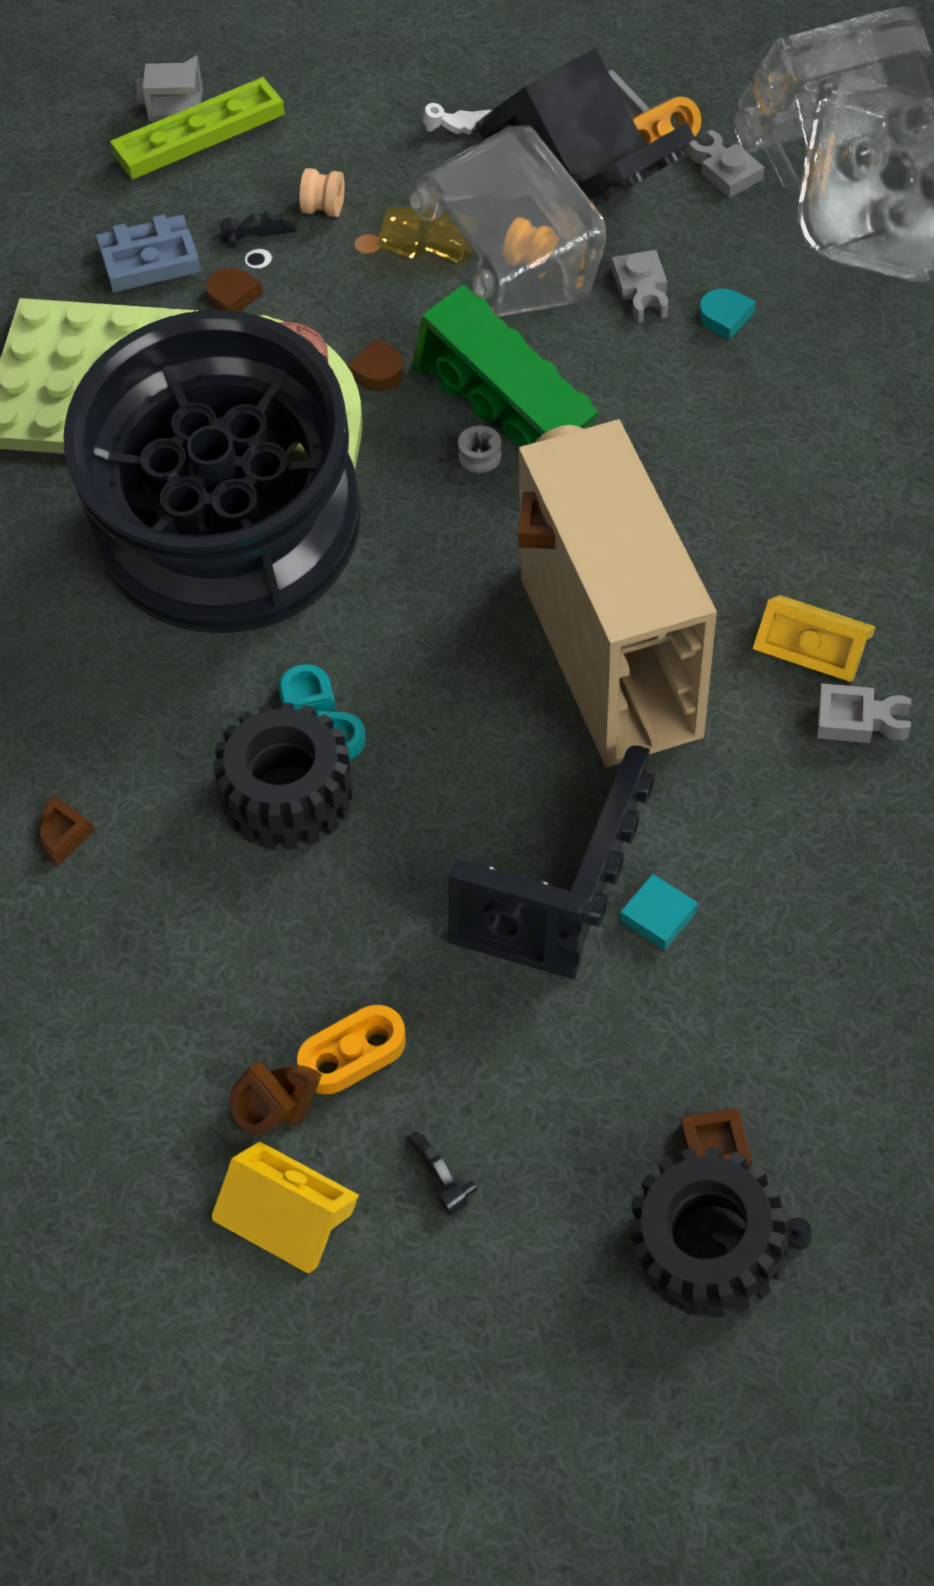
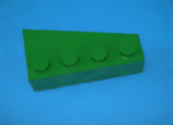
[411,285,598,447]

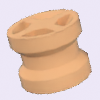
[299,168,345,217]

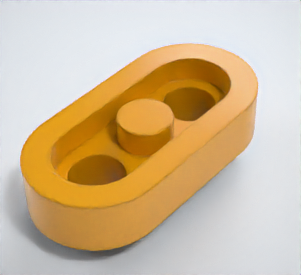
[632,97,701,145]
[297,1005,406,1094]

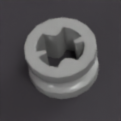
[458,425,502,473]

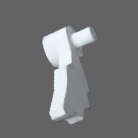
[422,103,491,135]

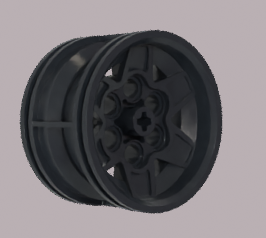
[63,310,361,633]

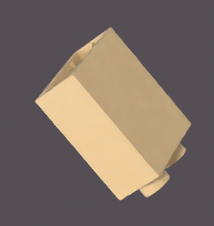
[519,419,717,767]

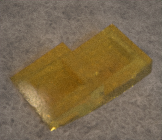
[377,207,479,264]

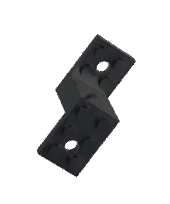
[475,48,696,212]

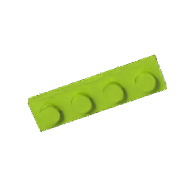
[110,77,285,180]

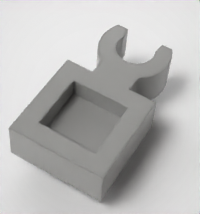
[688,130,765,198]
[611,250,668,322]
[817,683,911,743]

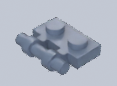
[96,214,201,293]

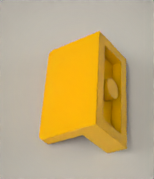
[753,595,875,682]
[212,1141,359,1273]

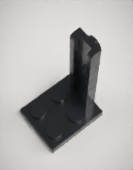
[448,745,655,980]

